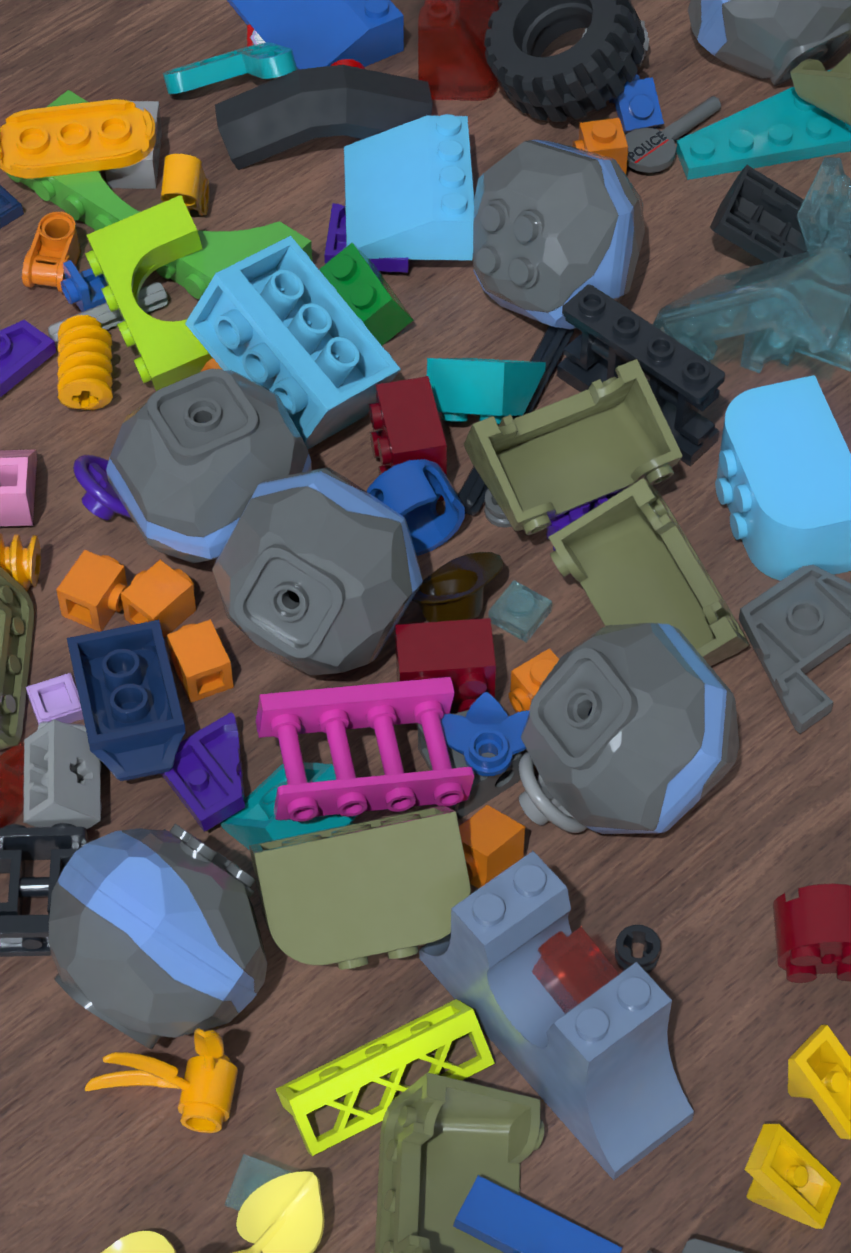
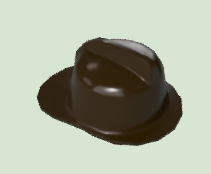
[412,552,504,622]

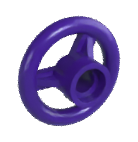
[73,455,130,520]

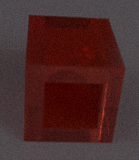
[532,927,619,1014]

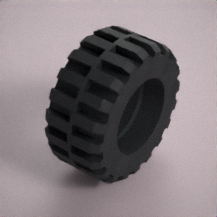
[484,0,645,122]

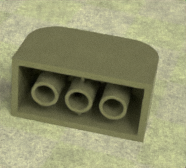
[249,805,470,970]

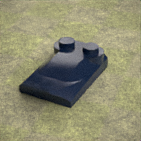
[67,620,186,781]

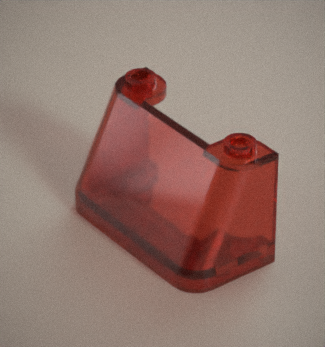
[418,0,500,101]

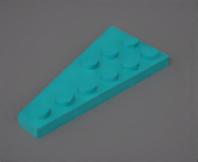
[676,68,851,180]

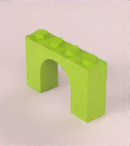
[85,195,213,391]

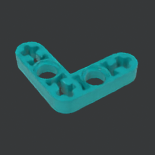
[163,42,297,94]

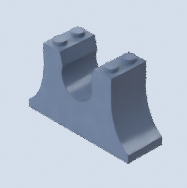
[419,851,694,1180]

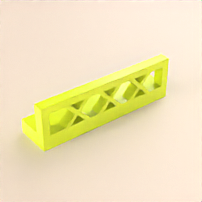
[276,999,495,1156]

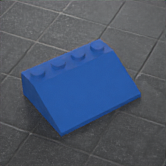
[227,0,404,70]

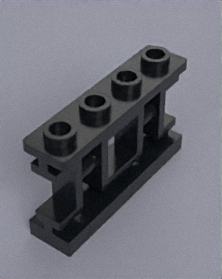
[557,284,725,467]
[0,823,89,957]

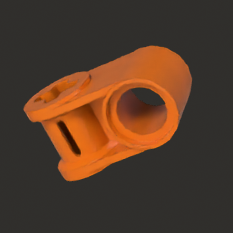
[22,212,81,292]

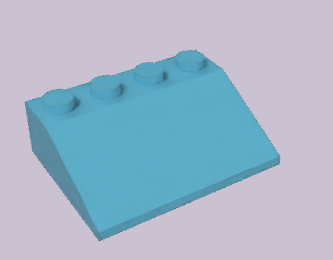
[344,114,474,261]

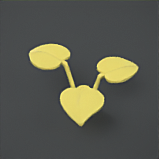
[101,1171,325,1253]

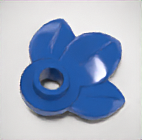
[441,692,529,776]

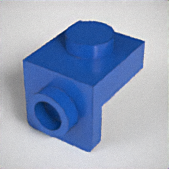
[609,75,664,135]
[60,260,108,312]

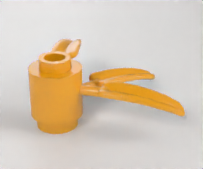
[85,1028,238,1133]

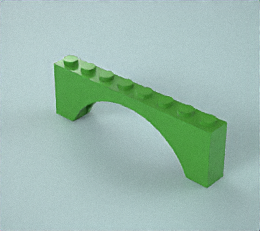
[6,90,313,299]

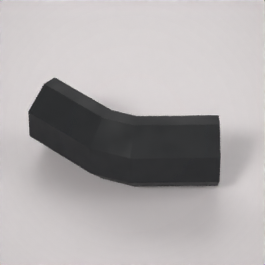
[215,65,433,170]
[710,165,851,289]

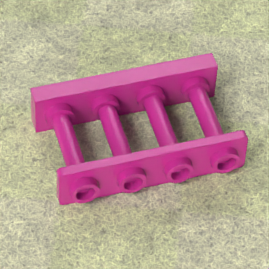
[256,677,474,822]

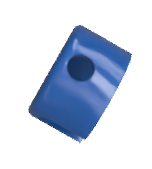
[367,459,465,556]

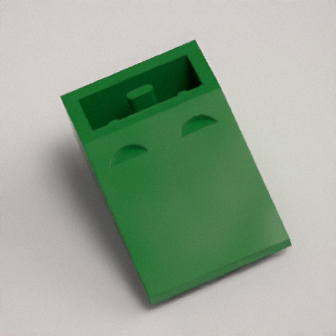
[319,242,414,346]

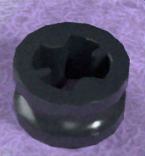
[615,925,661,974]

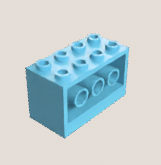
[185,236,401,449]

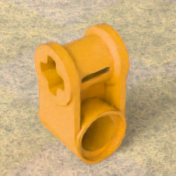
[161,154,210,215]

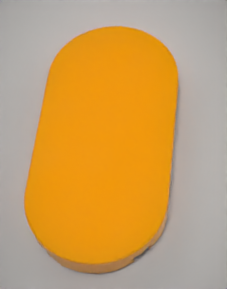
[0,99,156,179]

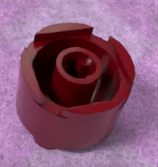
[773,884,851,983]

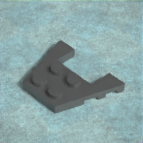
[739,565,851,734]

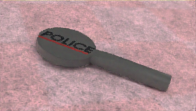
[625,96,721,173]

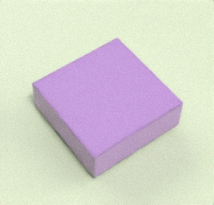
[26,673,83,725]

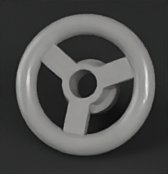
[519,752,587,833]

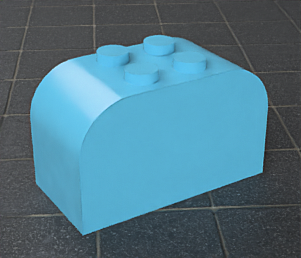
[715,375,851,581]

